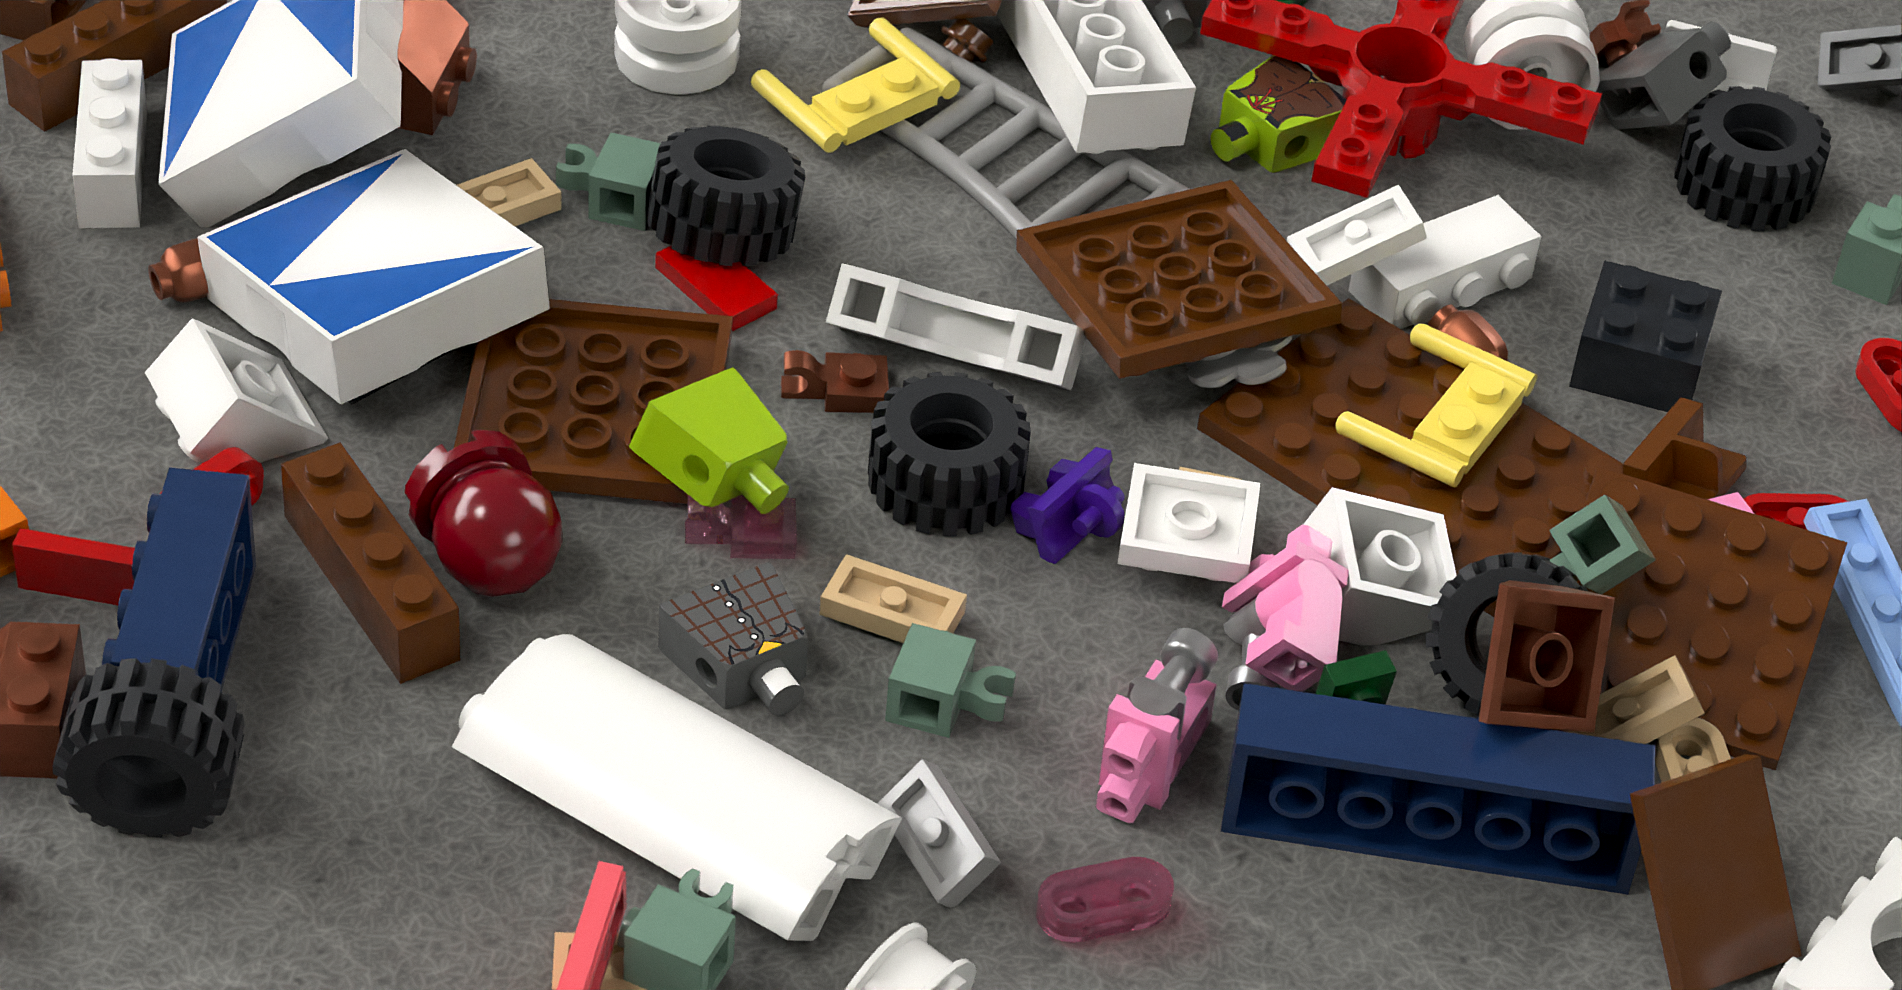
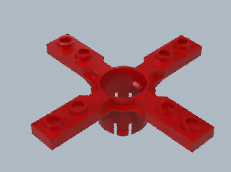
[1200,0,1602,198]

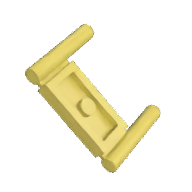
[751,18,960,153]
[1335,323,1537,488]

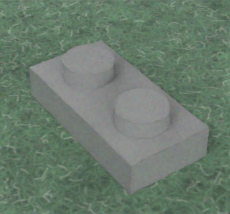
[877,759,1001,908]

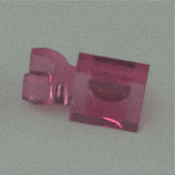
[685,495,797,559]

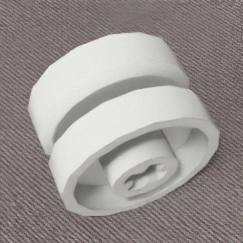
[614,0,741,95]
[1463,0,1600,129]

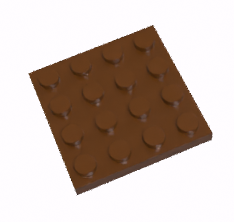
[1016,180,1342,379]
[453,299,733,505]
[1577,466,1847,771]

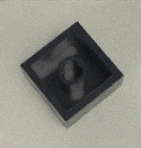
[1569,260,1722,412]

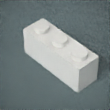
[73,59,147,228]
[1349,195,1541,329]

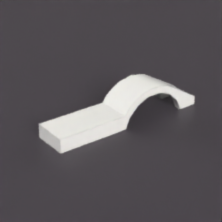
[1287,185,1427,285]

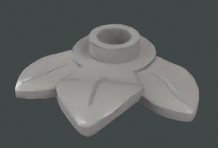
[1185,336,1292,388]

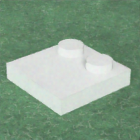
[1117,463,1261,583]

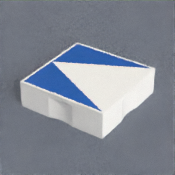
[158,0,404,228]
[197,149,550,404]

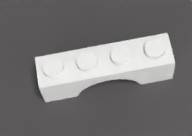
[826,263,1086,390]
[1772,837,1902,990]

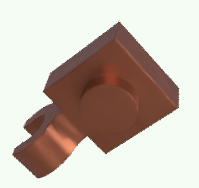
[1589,0,1661,67]
[781,350,889,413]

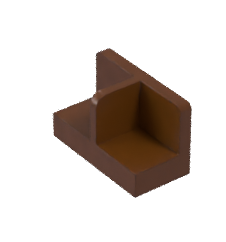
[1623,397,1747,499]

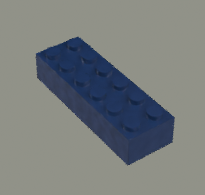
[1220,683,1655,895]

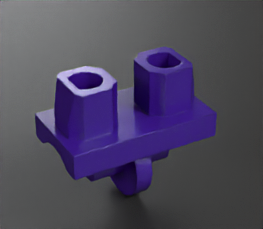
[1011,447,1125,564]

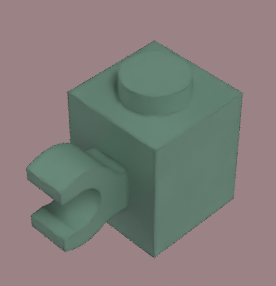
[556,132,661,231]
[1832,194,1902,305]
[1549,495,1656,595]
[885,623,1016,738]
[618,868,736,990]

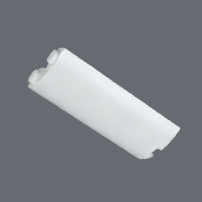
[452,634,902,941]

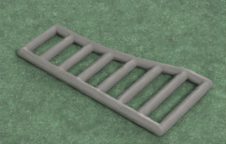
[822,27,1190,239]

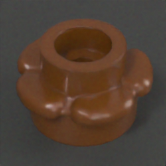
[941,18,994,63]

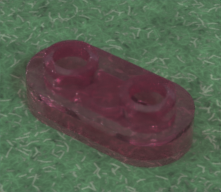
[1036,857,1174,943]

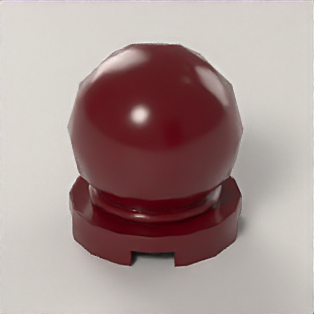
[404,430,563,597]

